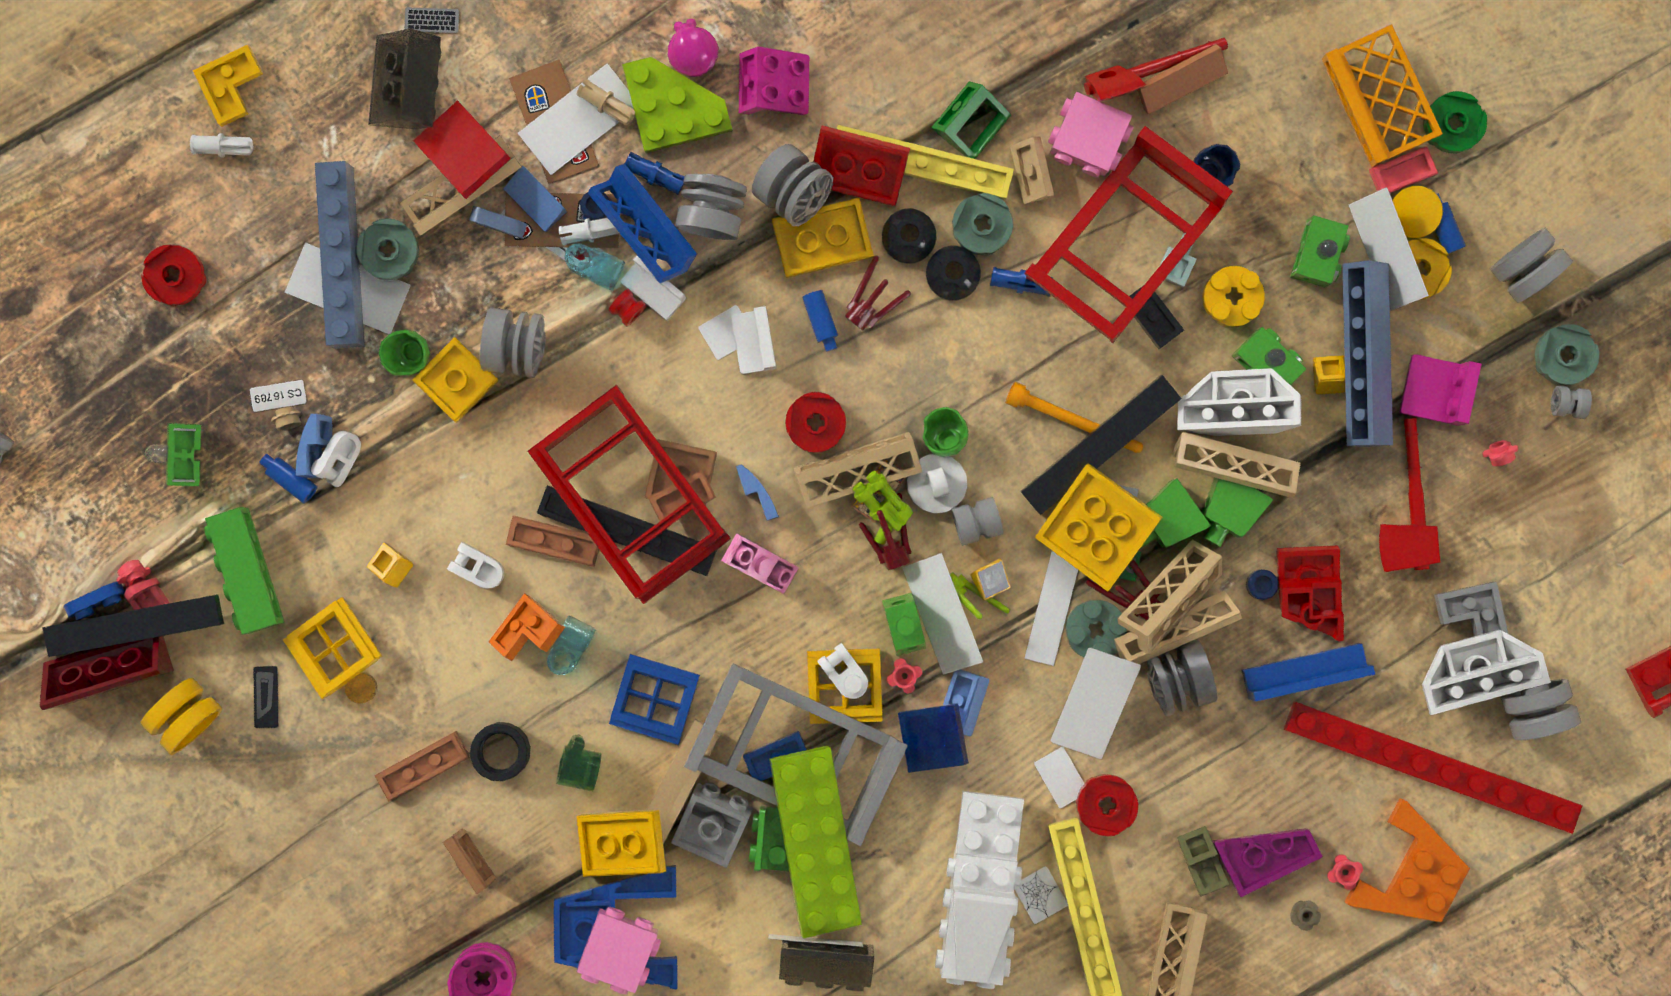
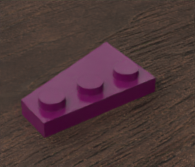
[1212,828,1323,897]

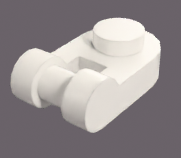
[311,431,361,487]
[447,542,504,589]
[817,643,868,699]

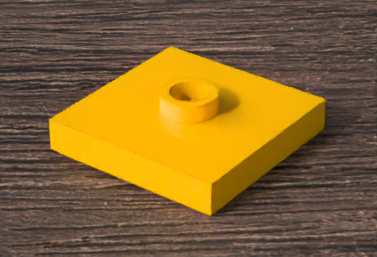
[412,337,499,423]

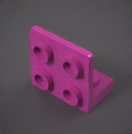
[738,46,810,115]
[1400,354,1481,426]

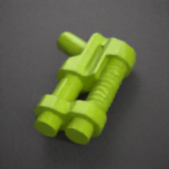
[852,471,913,545]

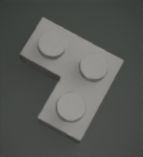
[1434,582,1508,636]

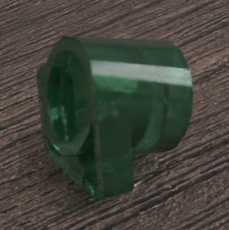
[556,734,601,792]

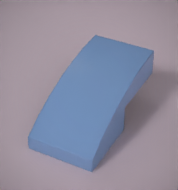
[296,414,332,479]
[736,464,779,521]

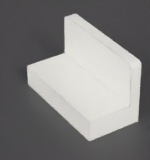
[620,256,686,321]
[731,306,776,374]

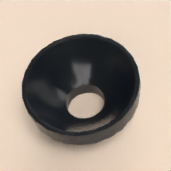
[882,208,937,264]
[926,246,981,301]

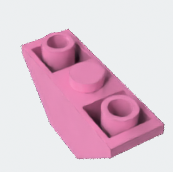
[721,533,799,594]

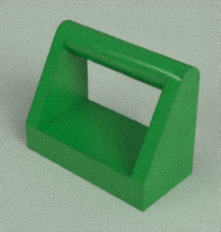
[931,81,1011,159]

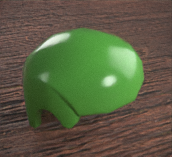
[379,330,430,375]
[923,407,969,457]

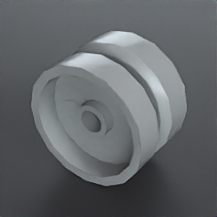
[1490,227,1573,303]
[1501,679,1581,740]

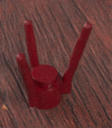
[845,255,911,331]
[859,493,912,570]
[1086,559,1161,621]

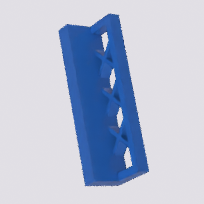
[588,163,697,284]
[1242,643,1375,702]

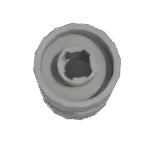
[951,497,1003,546]

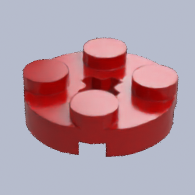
[141,245,206,306]
[785,392,846,453]
[1076,774,1138,836]

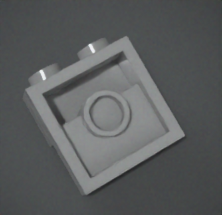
[671,783,753,868]

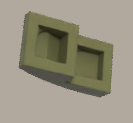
[1177,826,1229,897]

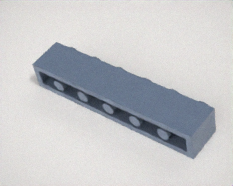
[315,161,365,349]
[1342,260,1393,447]

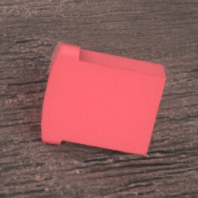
[124,578,170,610]

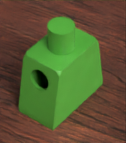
[1202,477,1273,547]
[1141,478,1211,548]
[882,593,926,656]

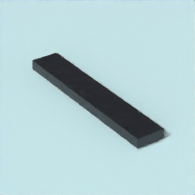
[1020,375,1182,515]
[537,485,717,576]
[42,594,224,657]

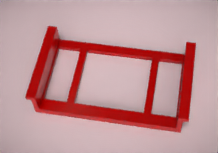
[1024,126,1233,343]
[527,385,731,604]

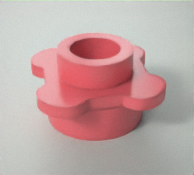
[1482,440,1518,466]
[116,560,151,588]
[887,658,922,694]
[1327,854,1363,890]

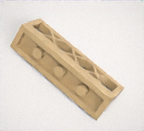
[400,135,522,236]
[794,432,922,508]
[1173,432,1300,498]
[1118,539,1222,655]
[1114,591,1242,664]
[647,719,722,844]
[1147,902,1208,996]

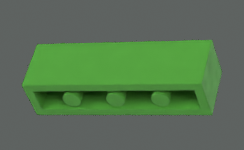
[204,507,285,635]

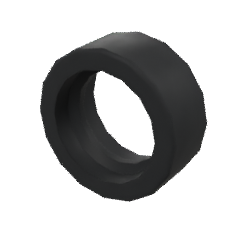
[470,722,531,781]

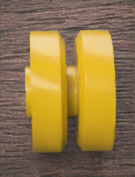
[140,677,222,755]

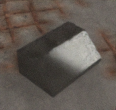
[368,28,441,129]
[779,940,875,991]

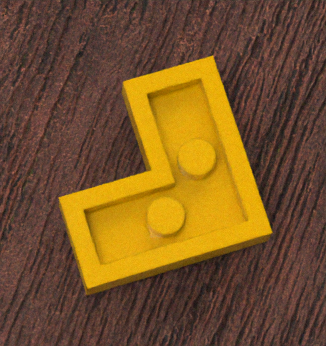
[193,45,263,127]

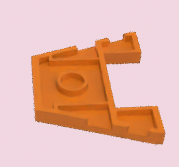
[1345,798,1470,922]

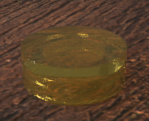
[345,673,377,704]

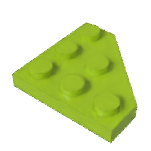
[622,57,733,153]

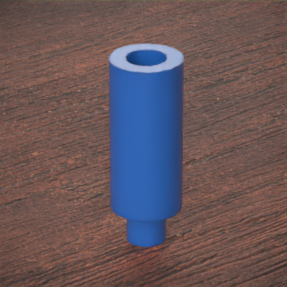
[1435,193,1466,254]
[802,290,838,352]
[259,454,318,504]

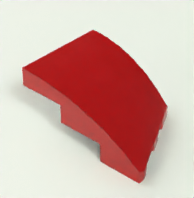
[1277,545,1344,641]

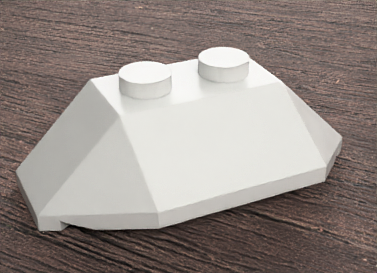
[1177,368,1301,436]
[1422,630,1551,715]

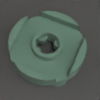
[952,193,1013,255]
[356,218,419,280]
[1535,324,1599,386]
[1065,600,1127,657]

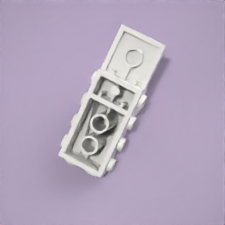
[935,791,1024,989]

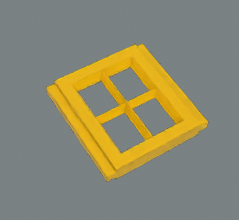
[283,597,382,699]
[807,648,883,724]

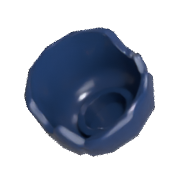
[1193,144,1240,187]

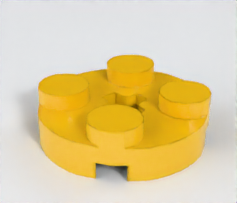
[1408,238,1452,300]
[1202,266,1265,327]

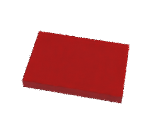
[413,100,511,199]
[813,125,910,207]

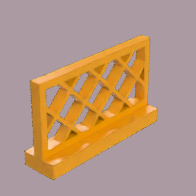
[1322,24,1443,168]

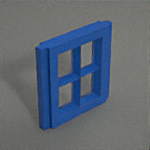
[609,654,700,745]

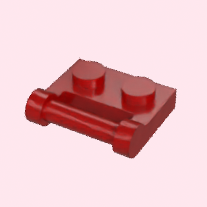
[1625,646,1671,718]

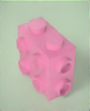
[1048,92,1134,178]
[577,907,661,994]

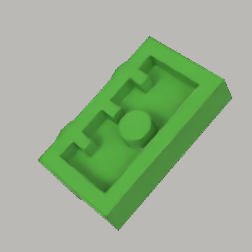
[749,806,789,871]

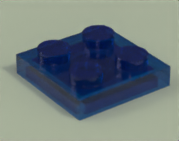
[898,703,969,773]

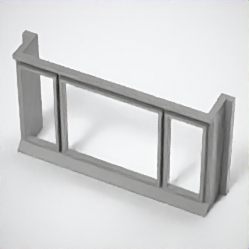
[684,663,908,846]

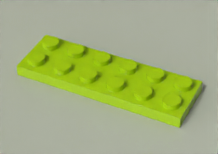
[769,746,862,939]

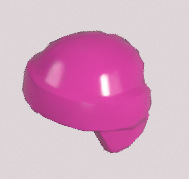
[667,18,719,77]

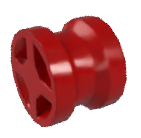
[608,288,647,327]

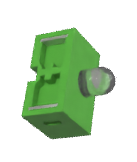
[1290,215,1350,288]
[1232,327,1306,385]
[145,423,201,486]

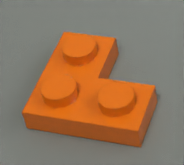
[488,593,565,661]

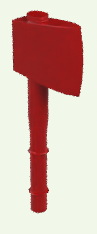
[1084,38,1228,102]
[1379,418,1440,572]

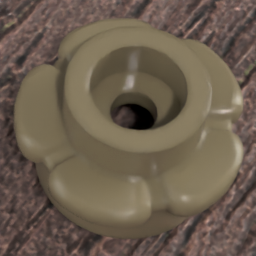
[1290,900,1321,931]

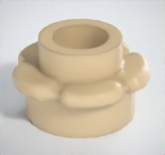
[271,406,301,431]

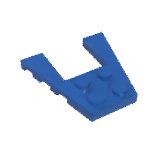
[554,865,678,989]

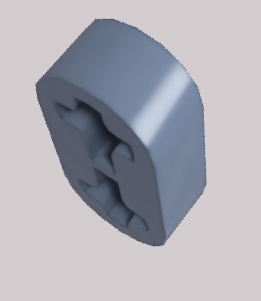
[469,206,527,239]

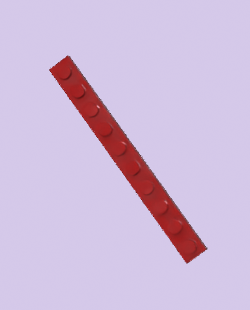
[1283,701,1583,834]

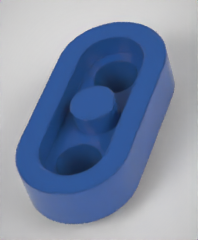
[63,581,125,620]

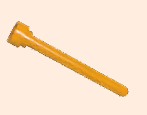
[1005,381,1143,453]

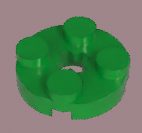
[1424,91,1487,154]

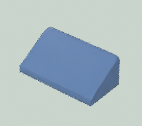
[504,166,567,232]
[937,669,989,736]

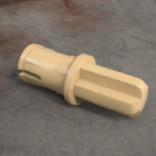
[577,79,635,125]

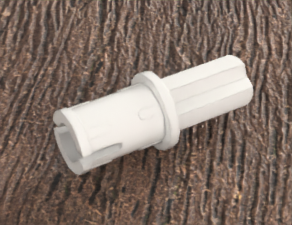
[190,133,254,158]
[559,218,619,246]

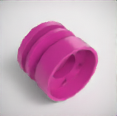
[447,942,517,996]

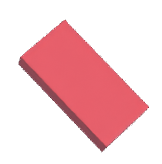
[1369,146,1438,193]

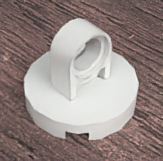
[907,454,967,514]

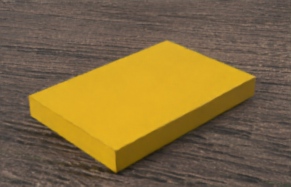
[772,198,874,278]
[576,810,666,877]

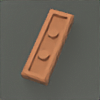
[1138,44,1228,114]
[505,516,599,567]
[374,731,470,802]

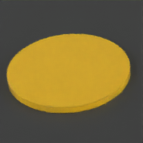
[1392,186,1443,238]

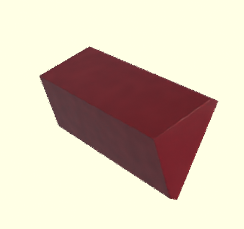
[39,636,174,710]

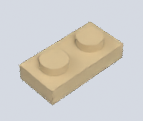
[1010,137,1054,204]

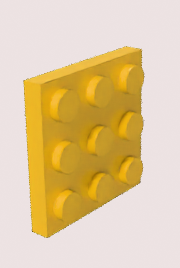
[1034,463,1163,592]

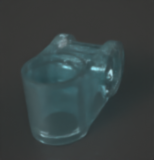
[564,243,625,291]
[547,615,596,675]

